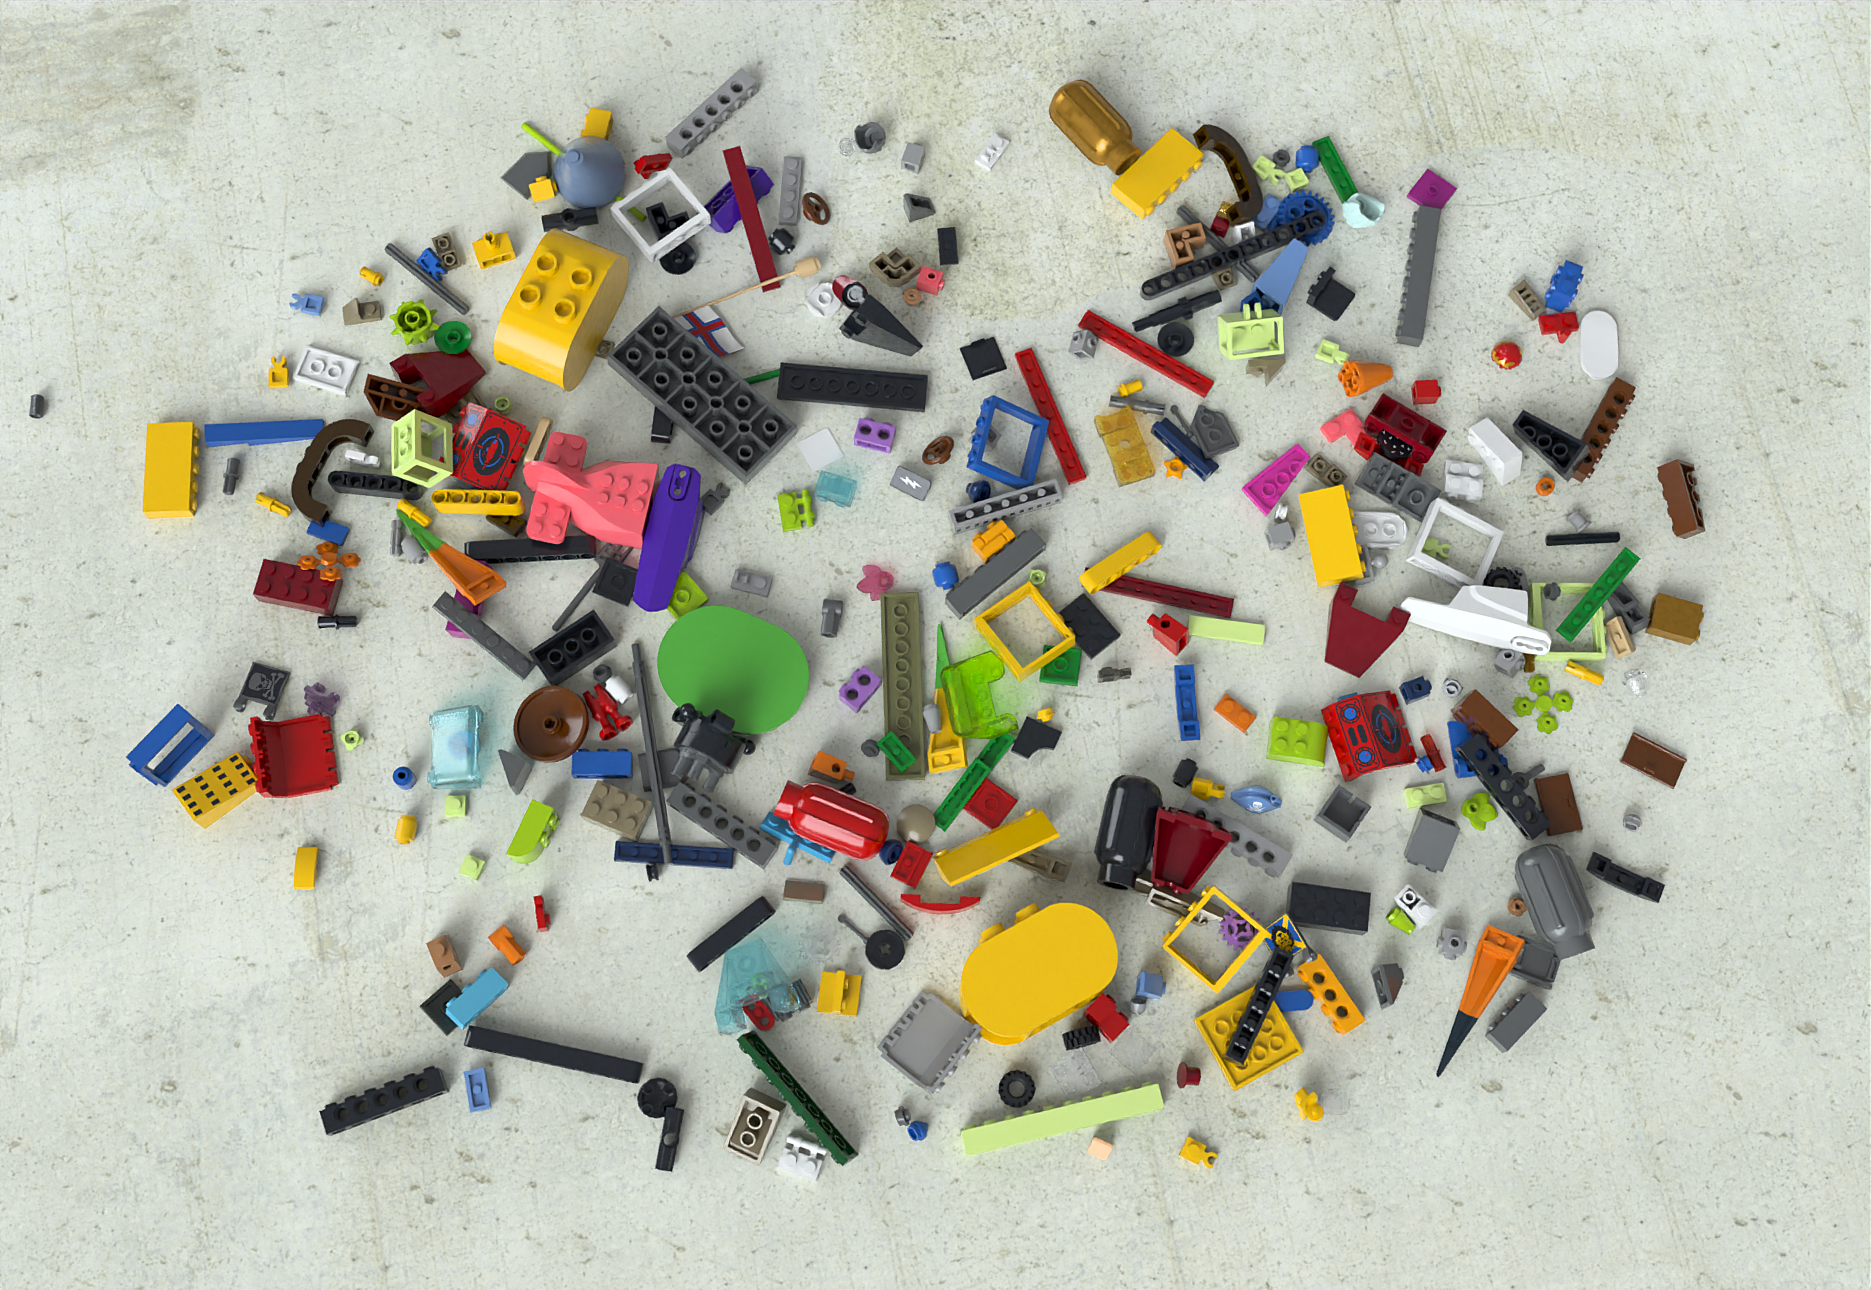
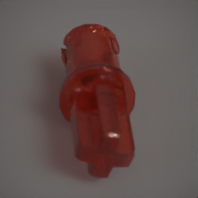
[1420,734,1447,773]

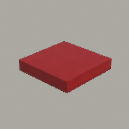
[963,778,1018,830]

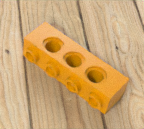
[1296,953,1366,1036]

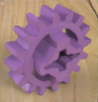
[1218,908,1260,951]

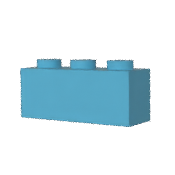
[446,967,508,1030]

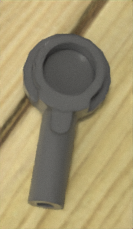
[1512,764,1545,790]

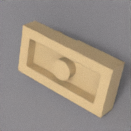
[1604,616,1636,659]

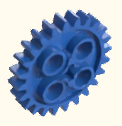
[1276,190,1335,247]

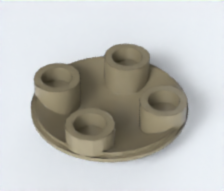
[896,804,936,844]

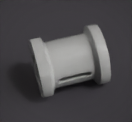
[1566,509,1592,533]

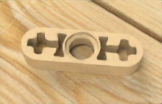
[524,417,553,465]

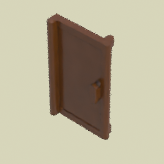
[1619,732,1687,789]
[1534,773,1583,836]

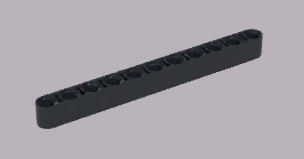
[1140,212,1326,301]

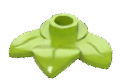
[1461,793,1498,831]

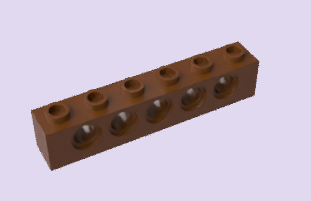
[1572,377,1636,483]

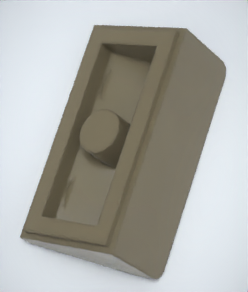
[783,880,825,904]

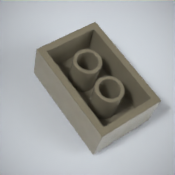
[581,779,654,842]

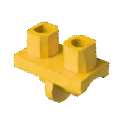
[1294,1088,1324,1122]

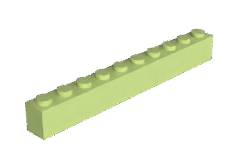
[960,1081,1165,1157]

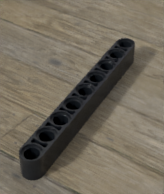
[463,1025,644,1084]

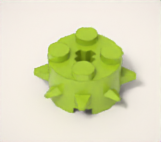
[389,299,439,345]

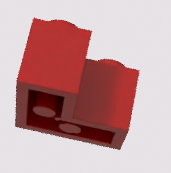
[1083,993,1130,1043]

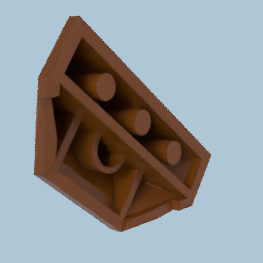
[363,374,426,421]

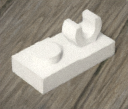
[975,133,1010,172]

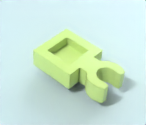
[1252,155,1284,185]
[1421,538,1451,560]

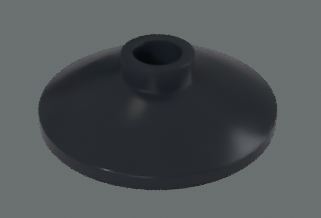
[659,242,696,275]
[1157,322,1194,357]

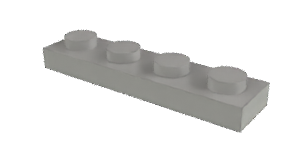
[778,157,802,226]

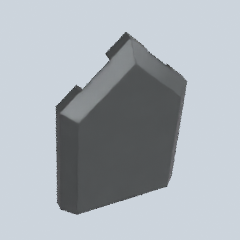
[500,151,552,200]
[1190,404,1239,459]
[638,748,693,792]

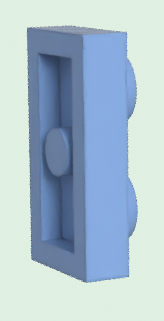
[1251,193,1282,232]
[464,1067,492,1113]

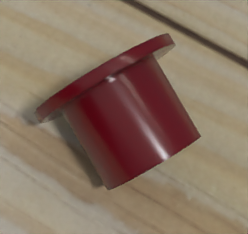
[1177,1062,1201,1089]

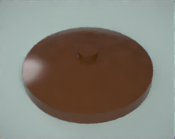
[513,686,589,763]

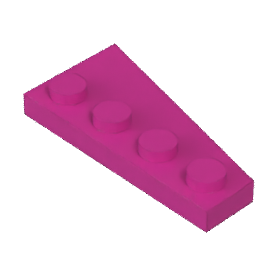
[1241,443,1310,517]

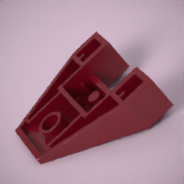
[389,349,486,418]
[1324,582,1411,678]

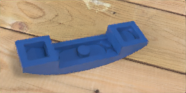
[1174,664,1201,741]

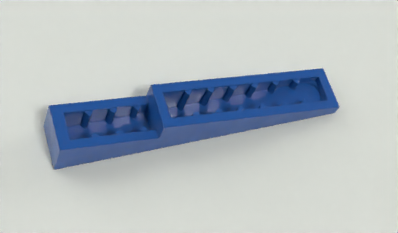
[204,419,324,447]

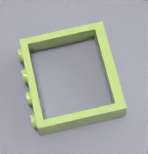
[1528,583,1608,662]

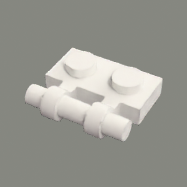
[777,1134,827,1181]

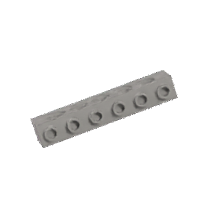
[665,68,758,159]
[1182,794,1293,878]

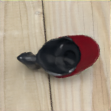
[832,275,868,310]

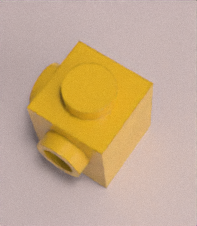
[529,176,558,202]

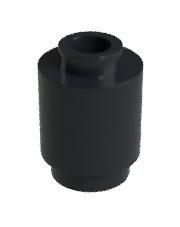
[1172,758,1198,788]

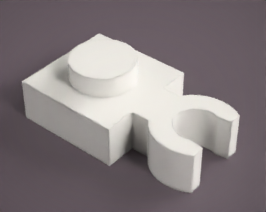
[345,449,381,469]

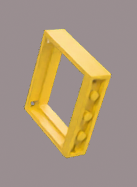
[974,581,1076,683]
[1162,884,1269,994]

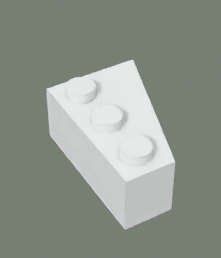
[1468,417,1523,486]

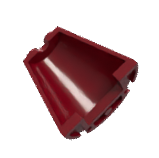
[1151,806,1233,894]

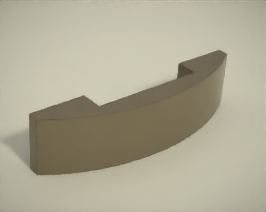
[1007,850,1072,882]

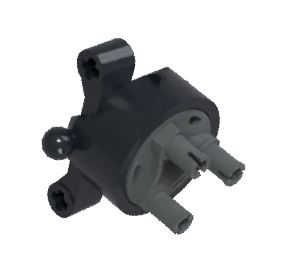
[671,703,756,793]

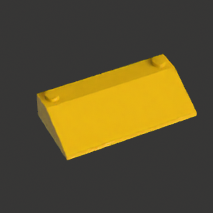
[932,807,1060,887]

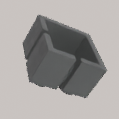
[1313,784,1371,842]

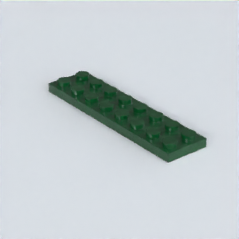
[737,1031,859,1166]

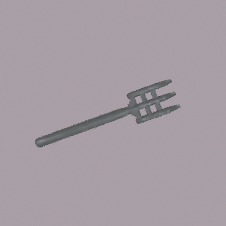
[552,542,633,632]

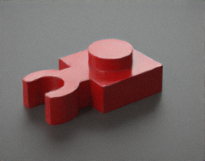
[534,895,551,932]

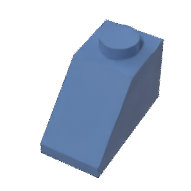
[1136,971,1166,999]

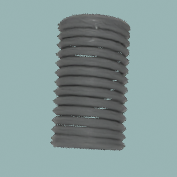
[29,394,44,419]

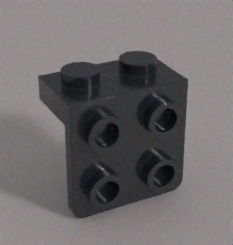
[1306,267,1355,321]

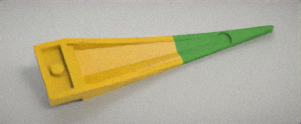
[928,624,968,774]

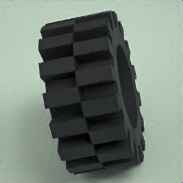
[1483,567,1519,590]
[1062,1025,1101,1051]
[998,1070,1036,1108]

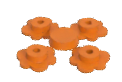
[297,542,361,581]

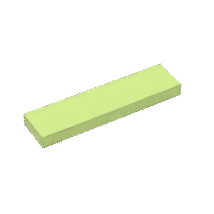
[1188,615,1265,645]

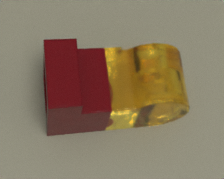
[1210,201,1233,238]

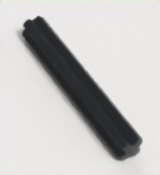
[1545,532,1620,546]

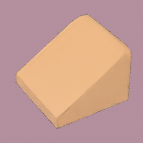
[1088,1137,1113,1160]

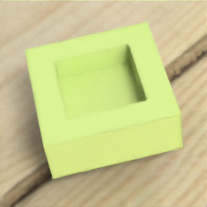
[1284,168,1309,192]
[445,796,467,817]
[458,854,486,881]

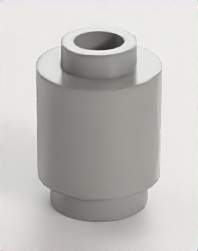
[401,536,428,564]

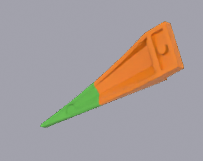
[396,509,506,605]

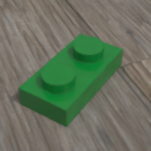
[876,731,917,774]

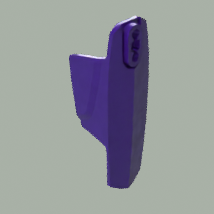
[633,464,705,612]

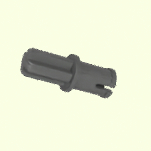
[222,458,240,495]

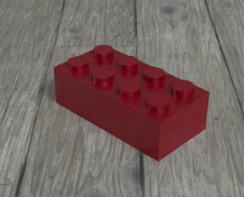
[253,559,343,616]

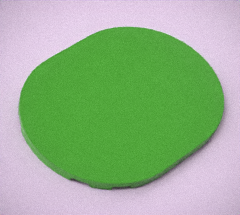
[657,605,809,735]

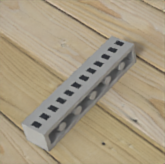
[948,479,1063,535]

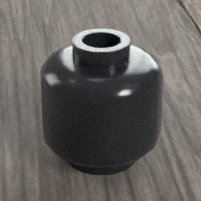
[768,228,796,255]

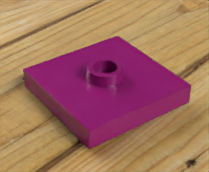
[1407,169,1457,210]

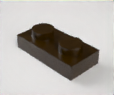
[485,515,528,538]

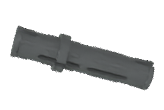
[1109,395,1166,416]

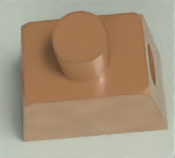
[426,935,463,978]

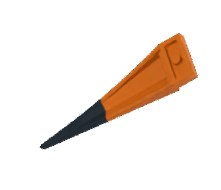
[1436,925,1525,1077]

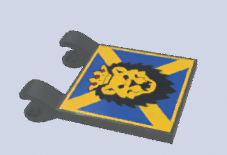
[1263,912,1318,978]

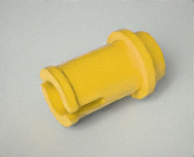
[359,266,384,286]
[1118,379,1143,398]

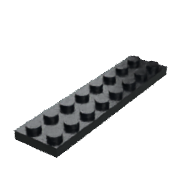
[777,362,928,412]

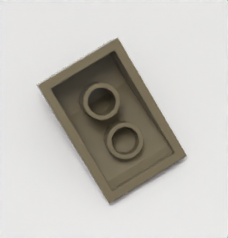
[722,1087,787,1166]

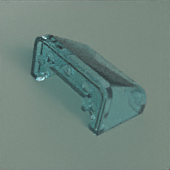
[427,705,483,789]

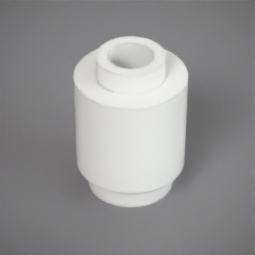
[605,676,634,704]

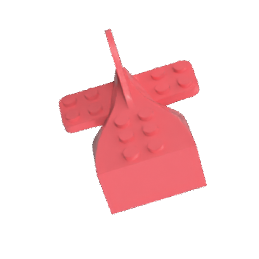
[523,432,660,550]

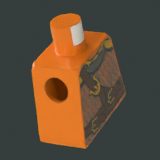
[807,750,855,785]

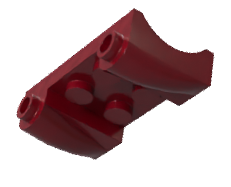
[1363,393,1447,463]

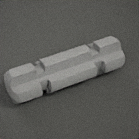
[390,520,403,557]

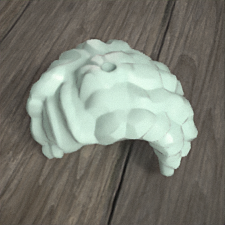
[1342,192,1385,228]

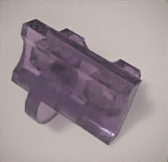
[304,682,340,717]

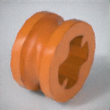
[1536,478,1555,496]

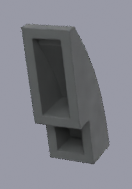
[1607,582,1649,635]

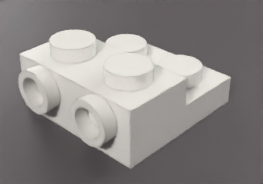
[1441,459,1484,503]

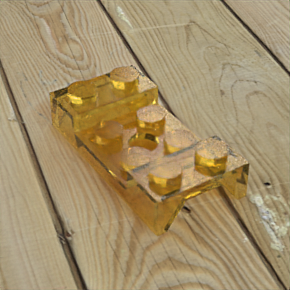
[1093,405,1156,488]

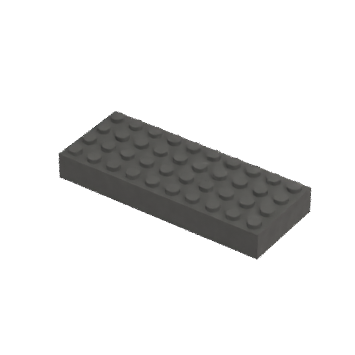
[607,306,797,485]

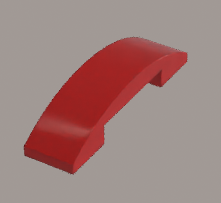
[1354,432,1424,477]
[900,894,980,914]

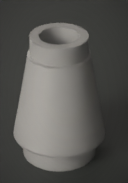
[922,704,942,734]

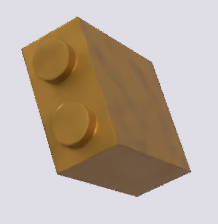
[1645,593,1704,645]

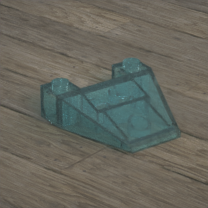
[714,938,801,1035]

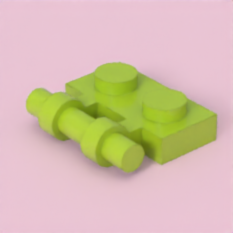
[777,489,815,532]

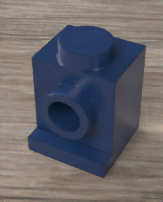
[1399,676,1432,705]

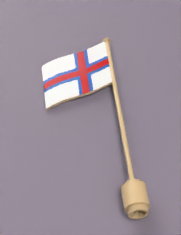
[672,256,822,358]

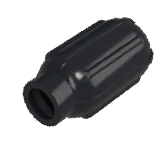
[1094,775,1163,891]

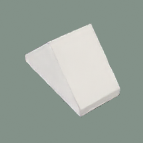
[1232,221,1256,253]

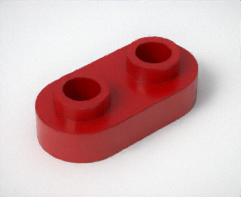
[742,995,775,1032]

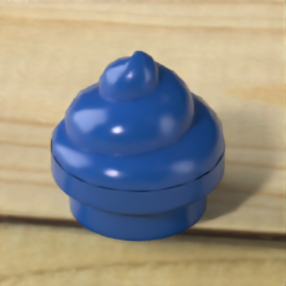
[907,1120,929,1141]

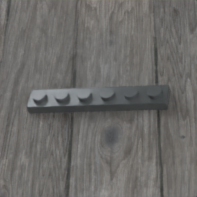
[432,591,536,681]

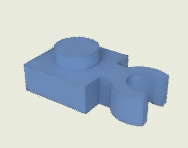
[289,293,325,316]

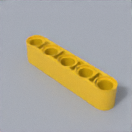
[431,489,526,515]
[1078,531,1162,595]

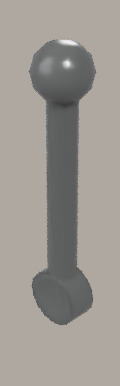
[1170,405,1194,438]
[838,915,869,945]

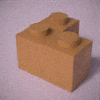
[1163,222,1206,270]

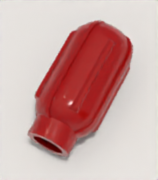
[774,780,890,861]

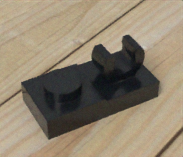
[937,227,958,266]

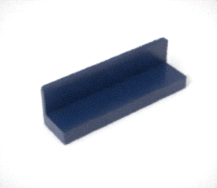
[1150,418,1219,482]

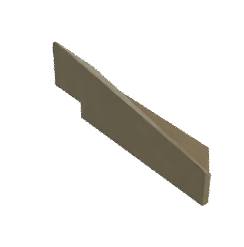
[1128,869,1225,927]

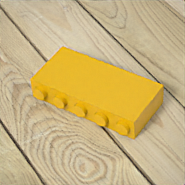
[1110,128,1204,220]
[143,422,201,519]
[1299,485,1366,588]

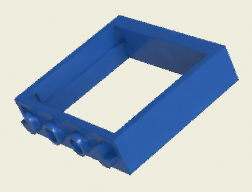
[967,395,1049,490]
[126,704,215,787]

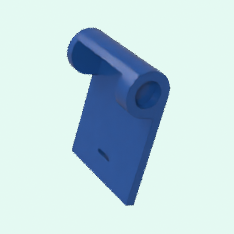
[1447,721,1508,779]

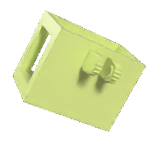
[1218,303,1284,360]
[392,409,453,488]

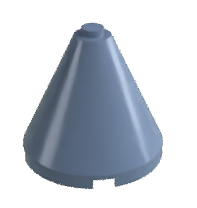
[553,136,626,209]

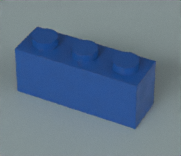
[571,749,633,779]

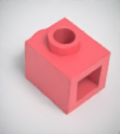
[916,266,945,296]

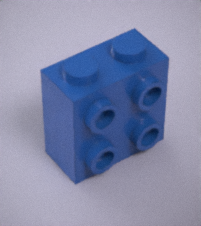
[1544,260,1584,313]

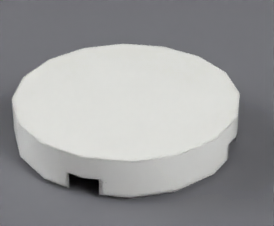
[806,282,842,318]

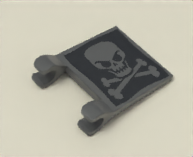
[233,662,290,721]

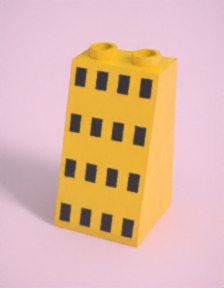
[172,752,258,829]

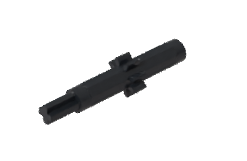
[1132,290,1222,333]

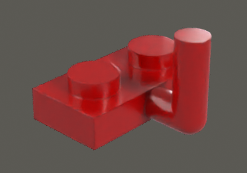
[633,153,673,179]
[1538,312,1579,344]

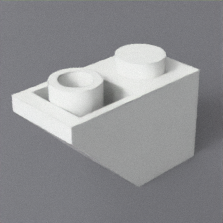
[1394,884,1438,929]

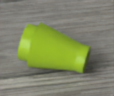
[1386,907,1416,935]

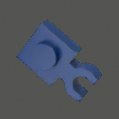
[416,248,448,281]

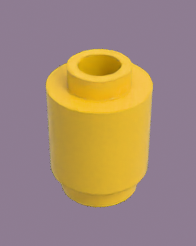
[394,815,418,845]

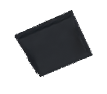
[960,337,1007,381]

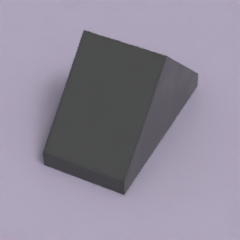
[903,193,936,223]

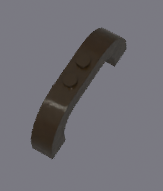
[1193,124,1263,227]
[291,419,374,527]

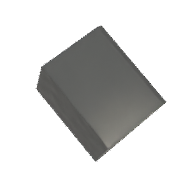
[498,749,532,795]

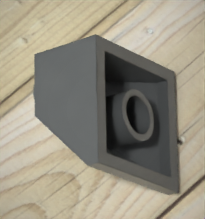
[1371,963,1404,1010]

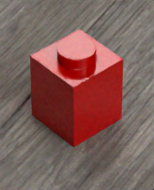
[1411,380,1441,405]

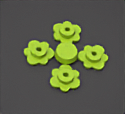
[1512,674,1574,734]

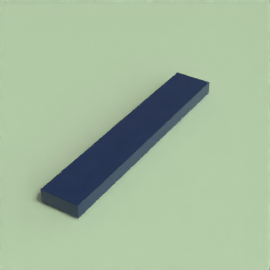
[614,841,734,869]

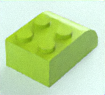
[1266,716,1328,767]
[506,799,560,864]

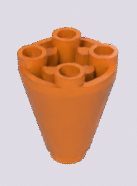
[1338,360,1393,397]

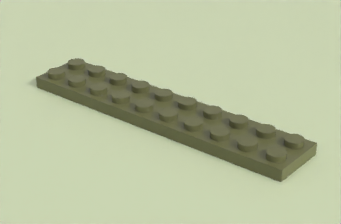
[880,592,925,781]

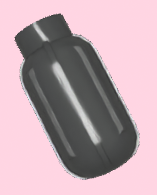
[1515,844,1595,961]

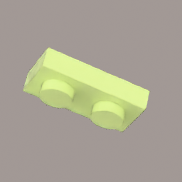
[1404,783,1447,809]

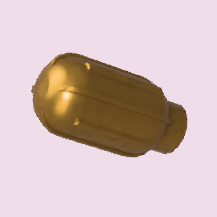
[1049,79,1141,175]

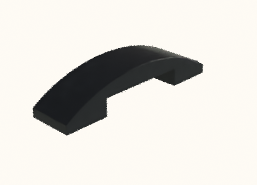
[1586,852,1665,903]

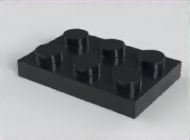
[1059,593,1121,660]

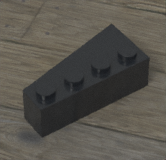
[1512,410,1589,482]

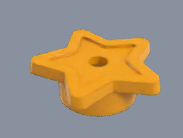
[1164,456,1188,479]

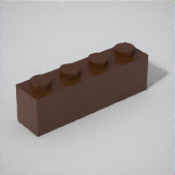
[1657,459,1705,539]

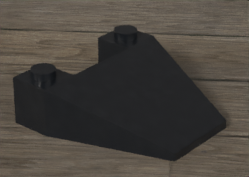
[839,294,923,357]

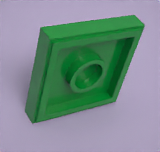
[1039,645,1082,687]

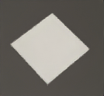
[796,428,844,472]

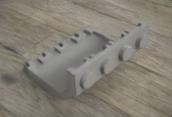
[877,991,983,1095]

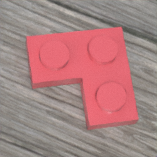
[1320,408,1373,446]

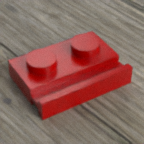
[890,841,933,890]

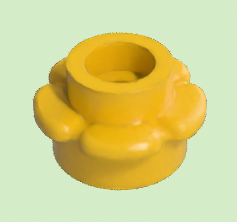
[1037,707,1056,722]

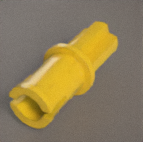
[255,492,292,517]
[397,498,432,527]
[1564,660,1604,685]

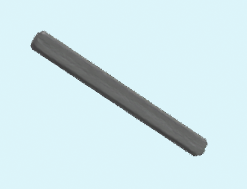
[1177,205,1259,283]
[385,243,470,315]

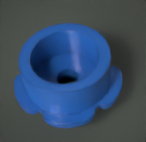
[1416,755,1433,773]

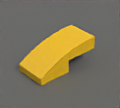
[294,847,319,889]

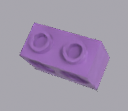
[854,418,896,454]
[839,666,881,713]

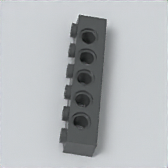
[666,782,777,870]

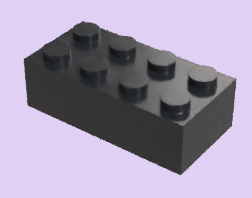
[529,609,617,686]
[1286,882,1371,935]

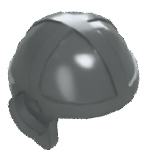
[854,122,886,154]

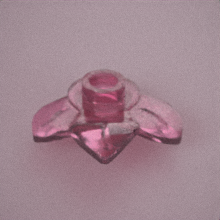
[856,565,894,601]

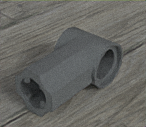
[821,599,843,638]

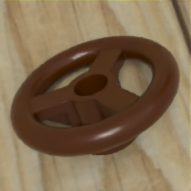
[802,192,830,225]
[922,436,954,465]

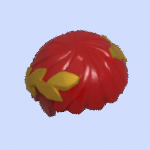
[1491,341,1522,370]

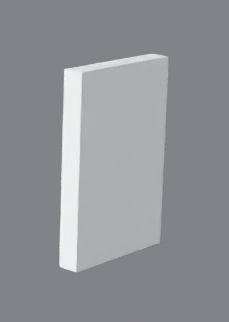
[293,345,360,396]

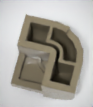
[869,247,921,287]

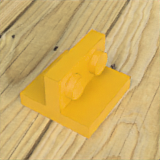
[817,970,862,1017]

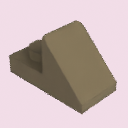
[342,298,382,326]
[1246,359,1285,386]

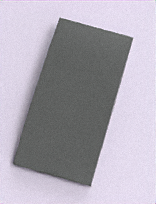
[1354,452,1442,523]

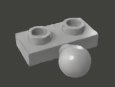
[1355,544,1388,586]

